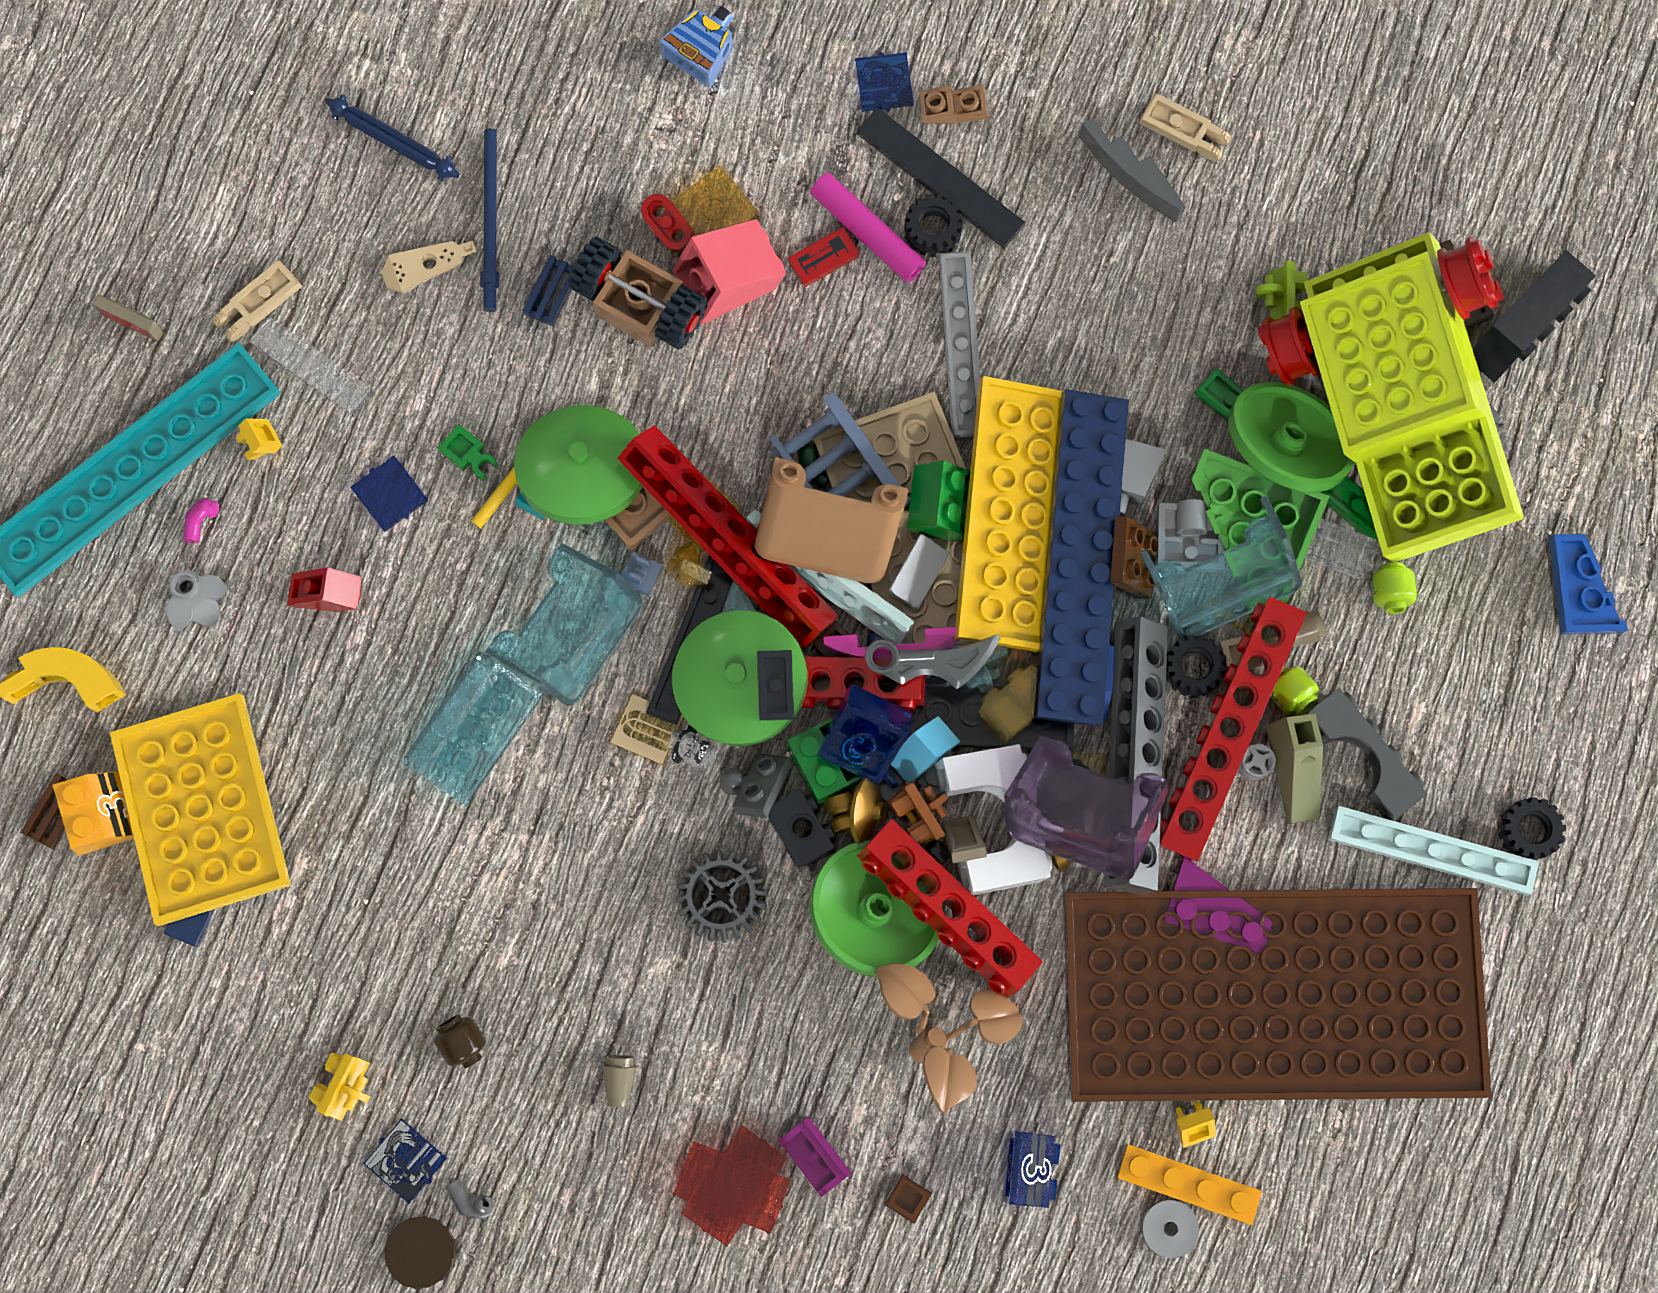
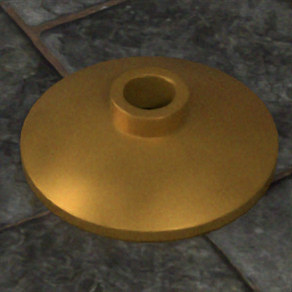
[850,776,887,844]

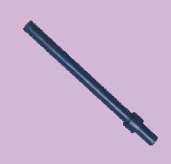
[480,128,500,312]

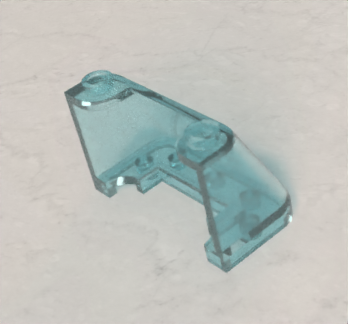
[485,543,642,706]

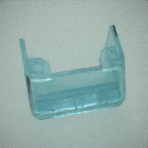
[1141,496,1302,638]

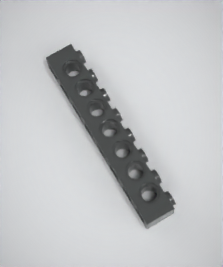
[1104,616,1168,894]

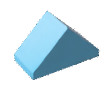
[887,716,961,783]

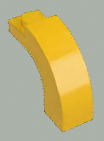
[0,647,126,713]

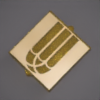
[610,693,685,766]

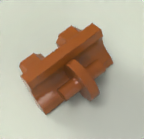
[888,781,949,844]

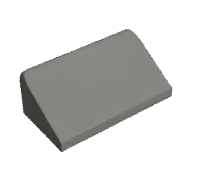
[889,534,949,611]

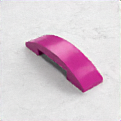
[823,627,960,658]

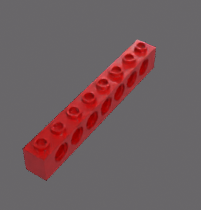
[617,425,839,651]
[1160,596,1307,862]

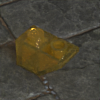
[979,664,1037,743]

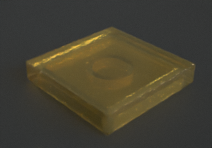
[671,166,759,236]

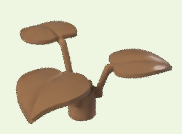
[875,964,1023,1113]

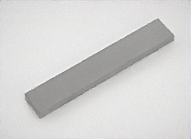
[938,251,980,441]

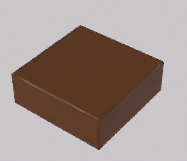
[884,1174,932,1224]

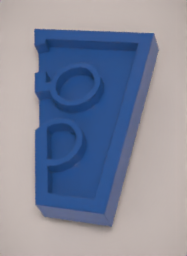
[1548,534,1629,635]

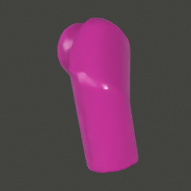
[183,498,219,543]

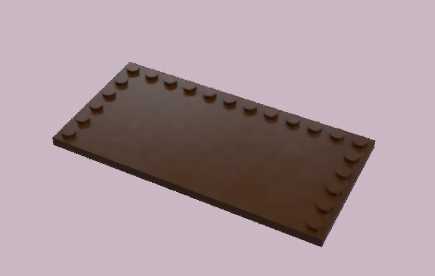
[1065,888,1492,1102]

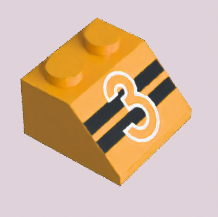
[52,772,134,857]

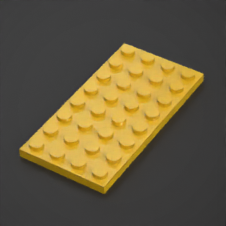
[954,376,1063,652]

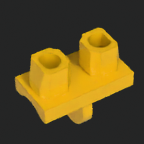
[309,1053,371,1121]

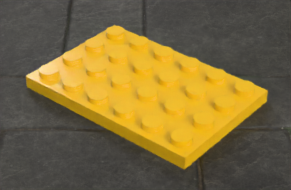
[110,693,291,926]

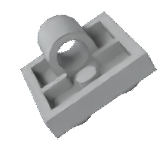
[1156,499,1225,573]

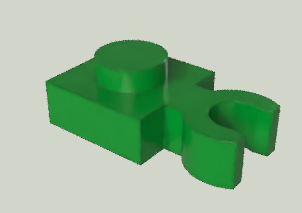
[437,424,498,481]

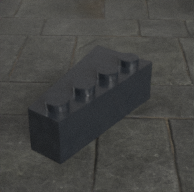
[1472,250,1596,383]

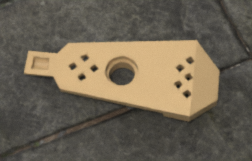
[381,240,477,294]

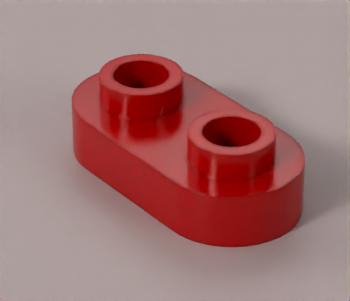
[641,194,695,252]

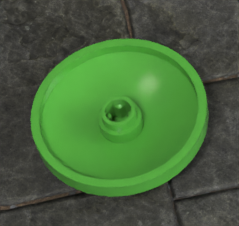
[1228,382,1354,492]
[514,405,643,524]
[672,610,808,746]
[809,840,945,977]

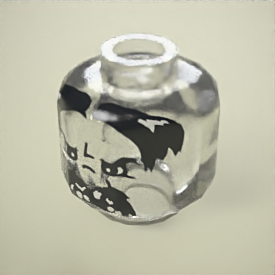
[666,724,718,774]

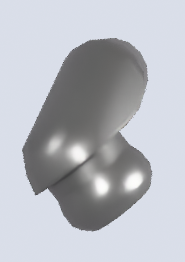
[445,1179,494,1219]

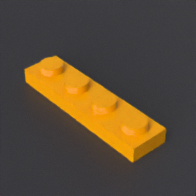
[1116,1144,1262,1225]

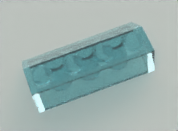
[401,651,543,806]

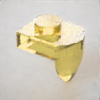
[665,541,712,588]

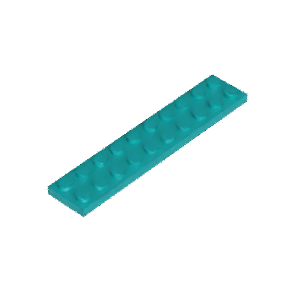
[0,342,282,598]

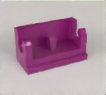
[779,1117,852,1197]

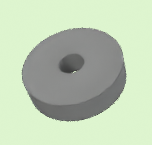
[1141,1200,1199,1258]

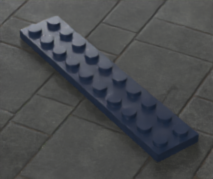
[1033,389,1129,727]

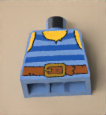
[659,6,734,88]

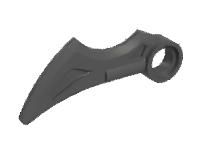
[865,635,1000,690]

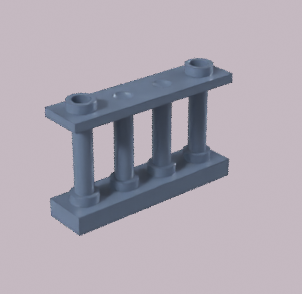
[769,392,910,509]

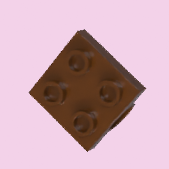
[1110,516,1158,599]

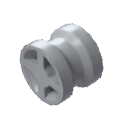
[1239,744,1276,781]

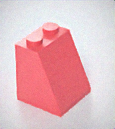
[672,219,786,325]

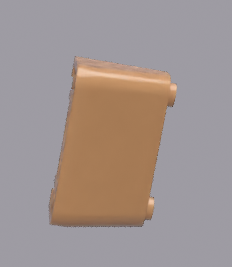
[755,457,908,583]

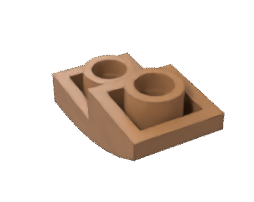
[919,84,989,124]

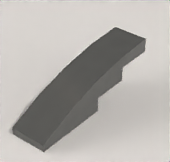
[1079,118,1186,222]

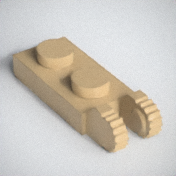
[1139,93,1232,162]
[213,260,302,342]

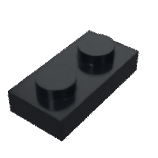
[757,650,794,721]

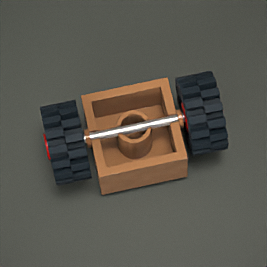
[568,236,708,350]

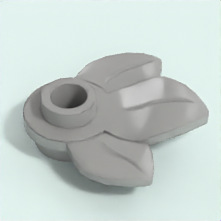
[166,570,229,631]

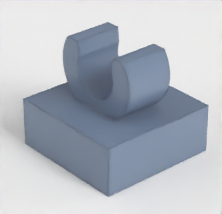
[618,551,663,597]

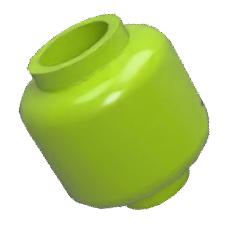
[1371,562,1417,614]
[1270,666,1319,716]

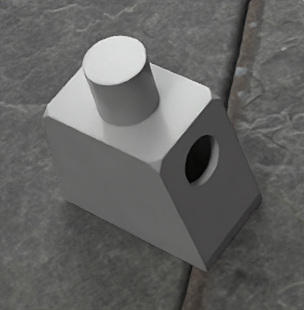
[1119,439,1166,517]

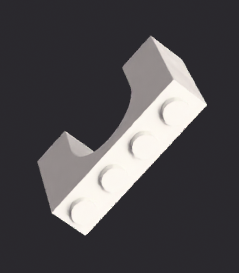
[934,744,1052,895]

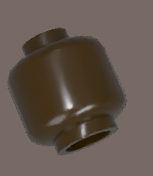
[434,1014,486,1069]

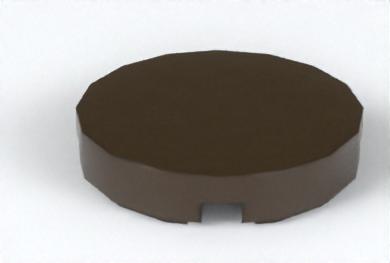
[384,1216,456,1289]

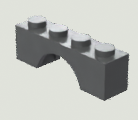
[1305,688,1427,821]

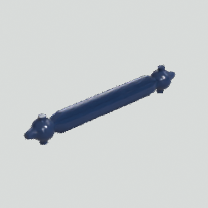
[325,94,460,181]

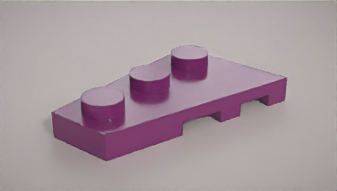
[1164,857,1273,954]

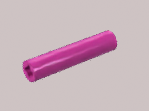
[810,172,926,283]

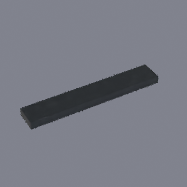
[857,107,1025,249]
[646,555,735,727]

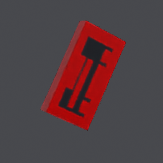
[788,227,860,288]

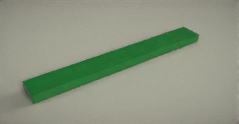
[1194,367,1381,550]

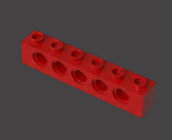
[801,657,925,711]
[856,819,1043,998]

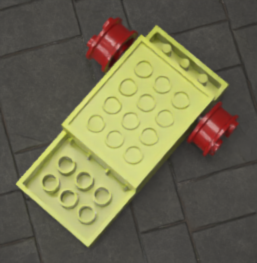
[1257,232,1524,562]

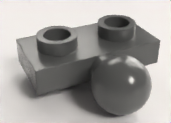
[719,753,792,818]

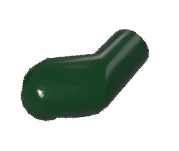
[797,440,829,489]

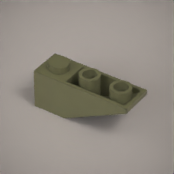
[1266,713,1323,824]

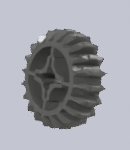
[675,850,768,943]

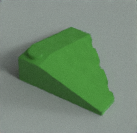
[1191,448,1330,610]

